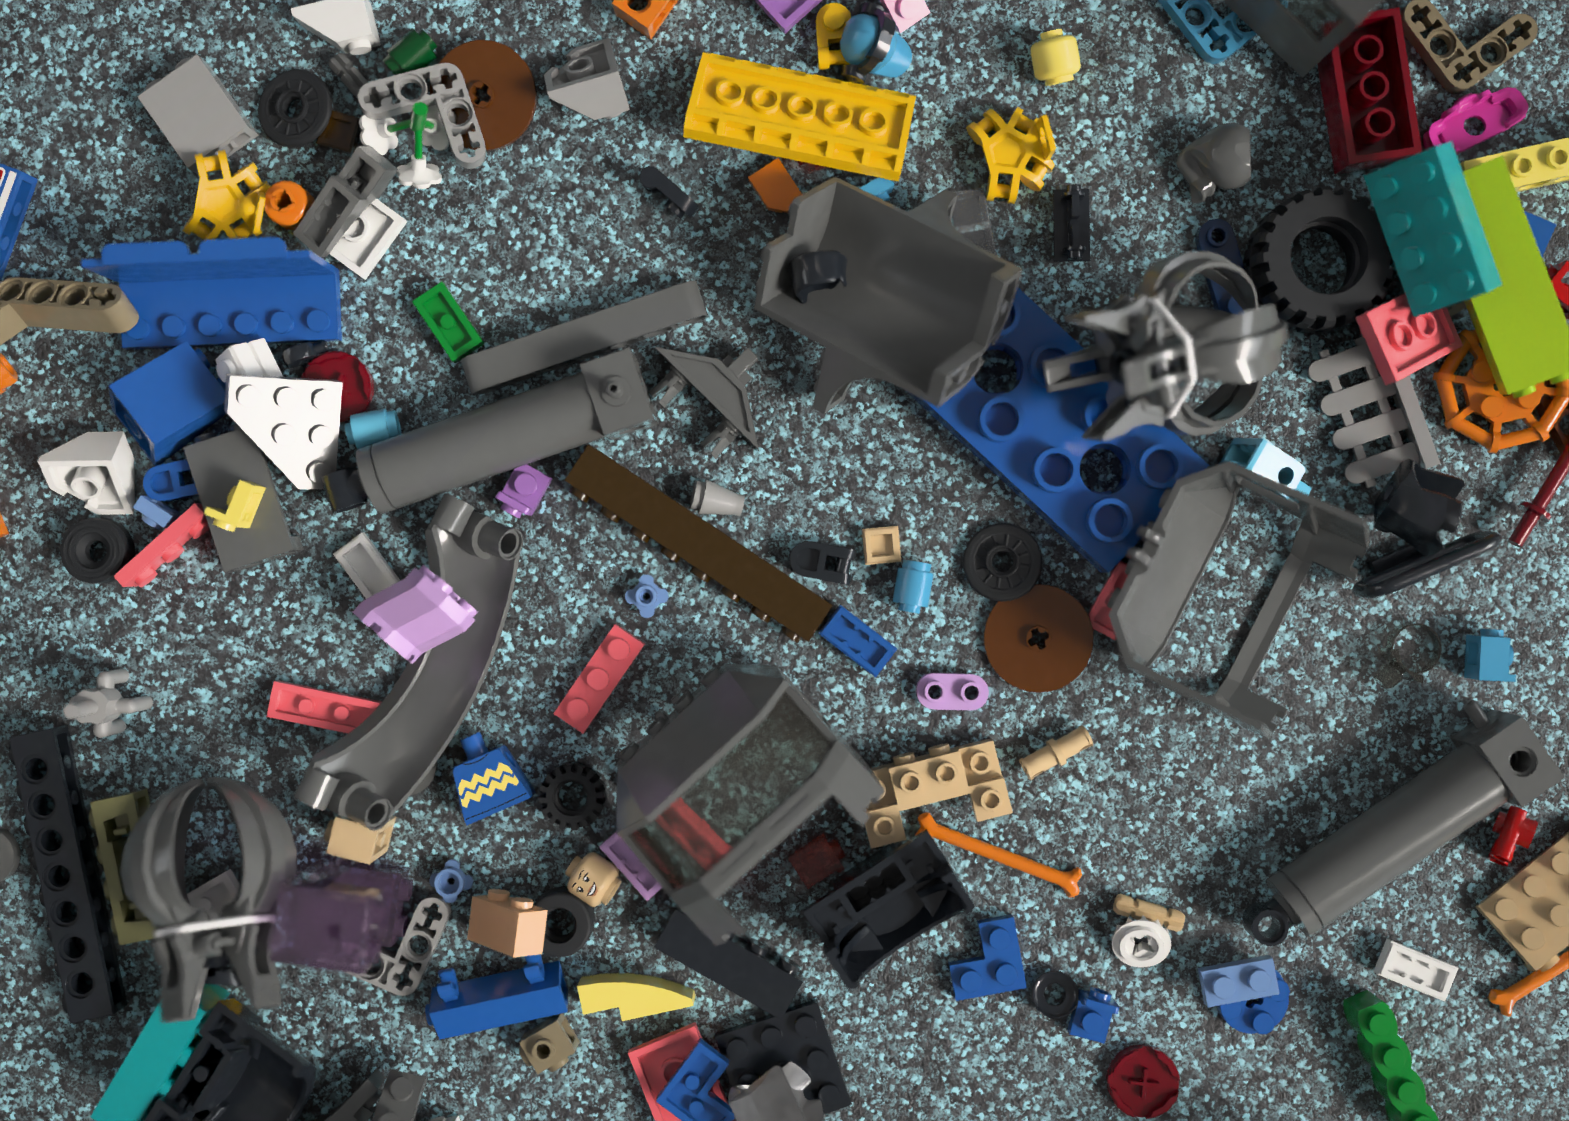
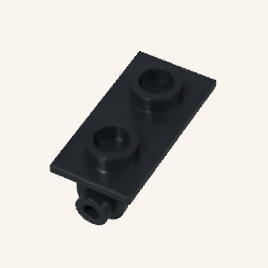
[1053,184,1090,262]

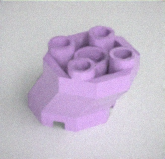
[352,565,478,664]

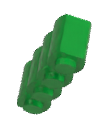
[1343,990,1439,1121]

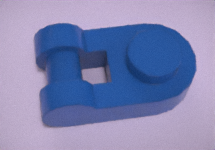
[143,459,199,501]

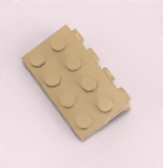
[1475,831,1569,972]

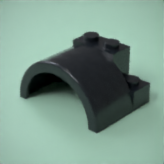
[145,998,316,1121]

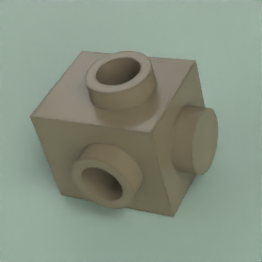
[519,1013,580,1074]

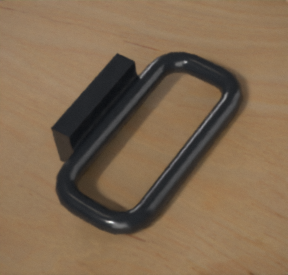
[1352,531,1502,598]

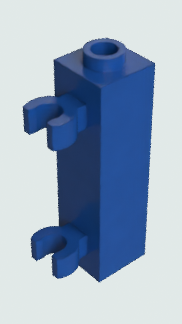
[425,954,568,1040]

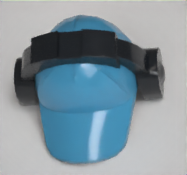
[838,2,912,84]

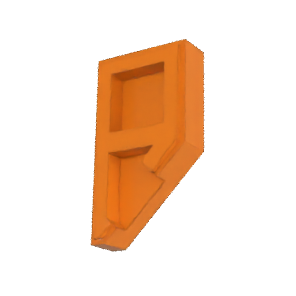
[748,158,802,213]

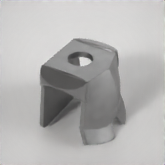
[729,1061,823,1121]

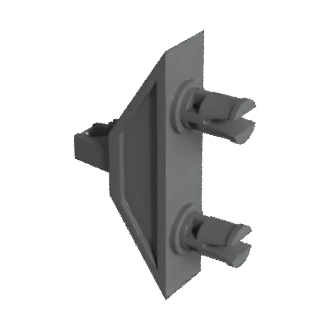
[648,347,759,459]

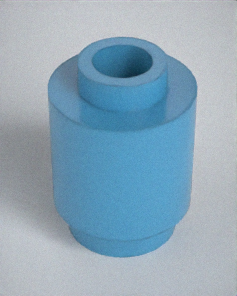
[892,560,934,614]

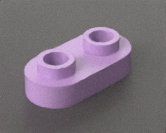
[915,672,989,710]

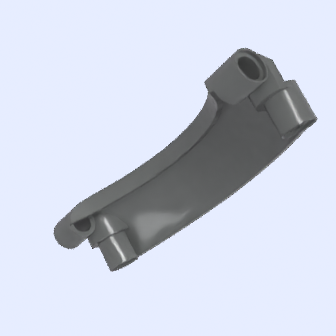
[293,493,523,831]

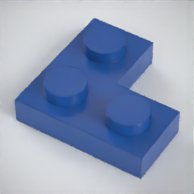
[948,914,1027,1001]
[656,1038,735,1121]

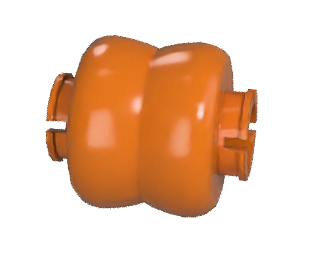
[264,180,314,230]

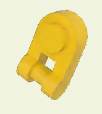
[816,3,851,70]

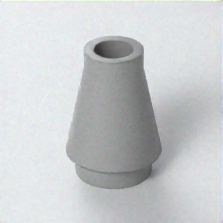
[690,479,745,516]

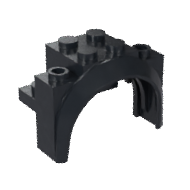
[803,829,976,990]

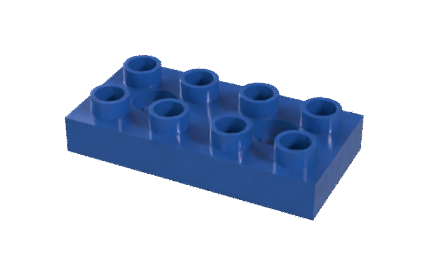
[905,288,1209,573]

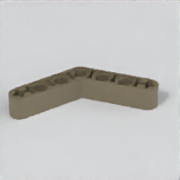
[0,277,139,346]

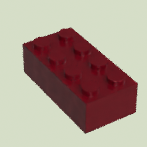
[1315,7,1422,175]

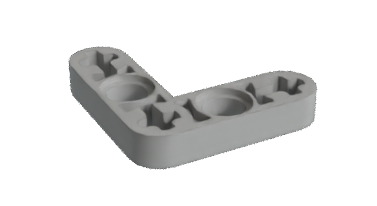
[358,63,486,169]
[320,894,452,996]

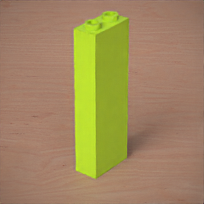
[1463,155,1569,398]

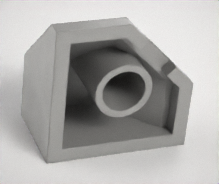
[544,38,630,120]

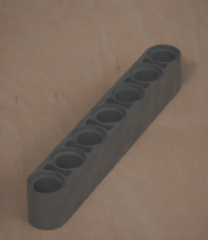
[460,281,708,396]

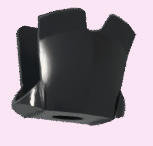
[1373,459,1464,556]

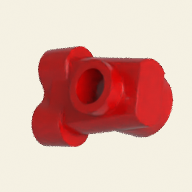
[1487,806,1538,866]

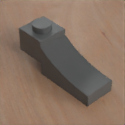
[293,146,398,258]

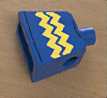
[452,732,536,825]

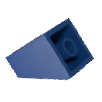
[108,341,227,466]

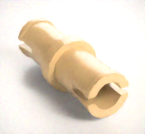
[1019,725,1093,780]

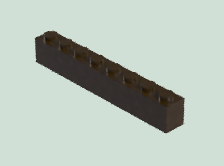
[564,444,833,643]

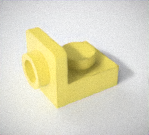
[203,480,266,532]

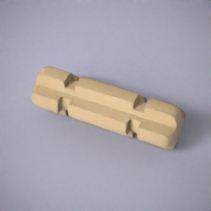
[1113,894,1185,932]

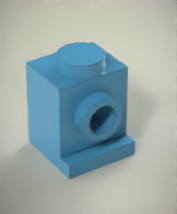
[1464,628,1516,682]

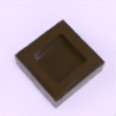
[316,110,361,155]

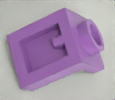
[495,464,553,518]

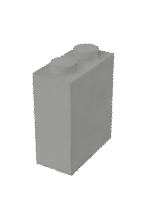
[137,54,259,175]

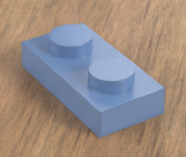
[1197,955,1280,1008]

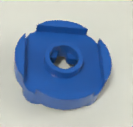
[1217,959,1290,1034]

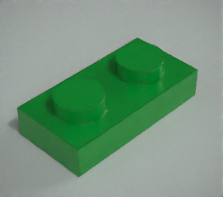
[412,282,485,363]

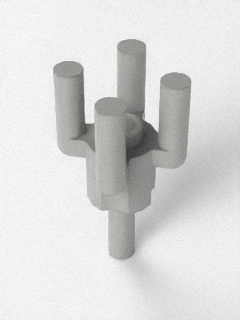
[63,668,153,738]

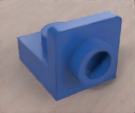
[1067,987,1119,1044]

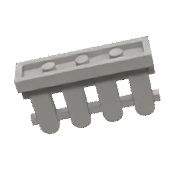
[1307,336,1441,488]

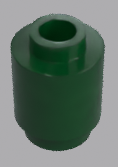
[382,28,438,75]

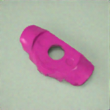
[1423,87,1529,155]

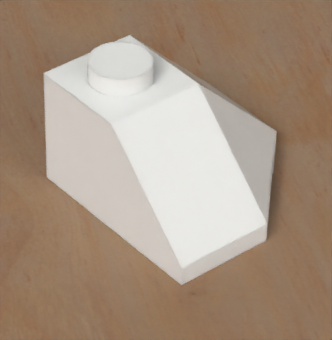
[38,431,135,515]

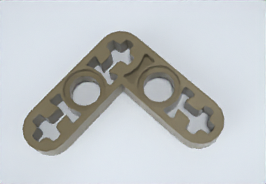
[1400,0,1538,94]

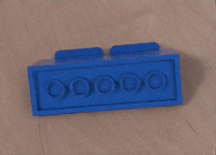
[81,237,342,350]

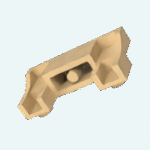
[865,738,1013,849]

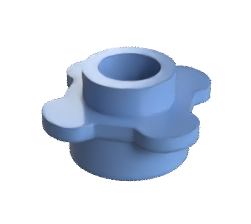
[625,575,669,618]
[429,859,473,903]

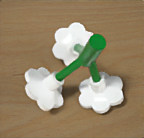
[359,102,457,189]

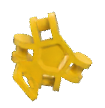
[966,106,1056,204]
[182,150,271,241]

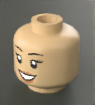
[565,852,622,907]

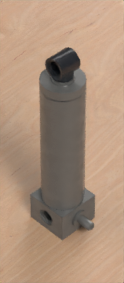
[321,348,659,514]
[1242,700,1565,946]

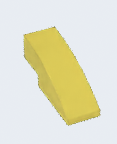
[577,973,695,1021]

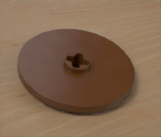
[430,40,537,151]
[984,584,1094,692]

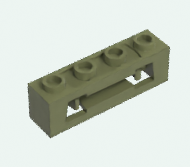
[89,788,158,945]

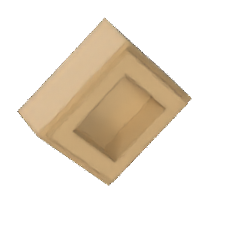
[862,526,901,565]

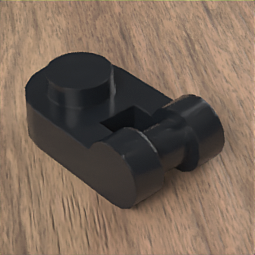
[639,166,700,219]
[790,541,857,585]

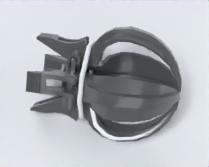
[1042,251,1288,441]
[121,777,297,1023]

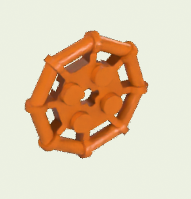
[1432,329,1569,454]

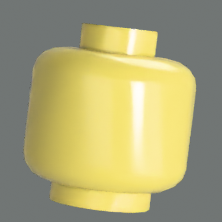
[1030,29,1081,86]

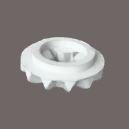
[1112,915,1171,968]

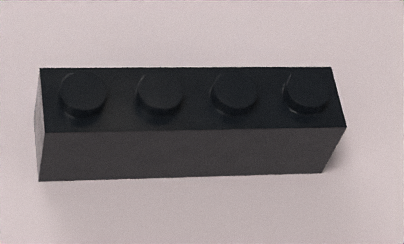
[654,905,803,1020]

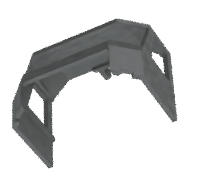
[1108,461,1370,740]

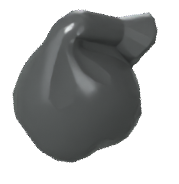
[1176,123,1251,203]

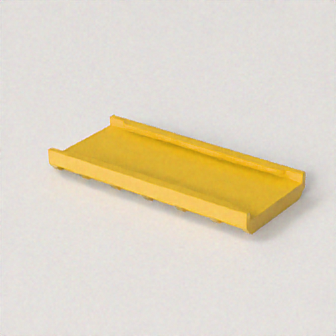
[683,52,916,182]

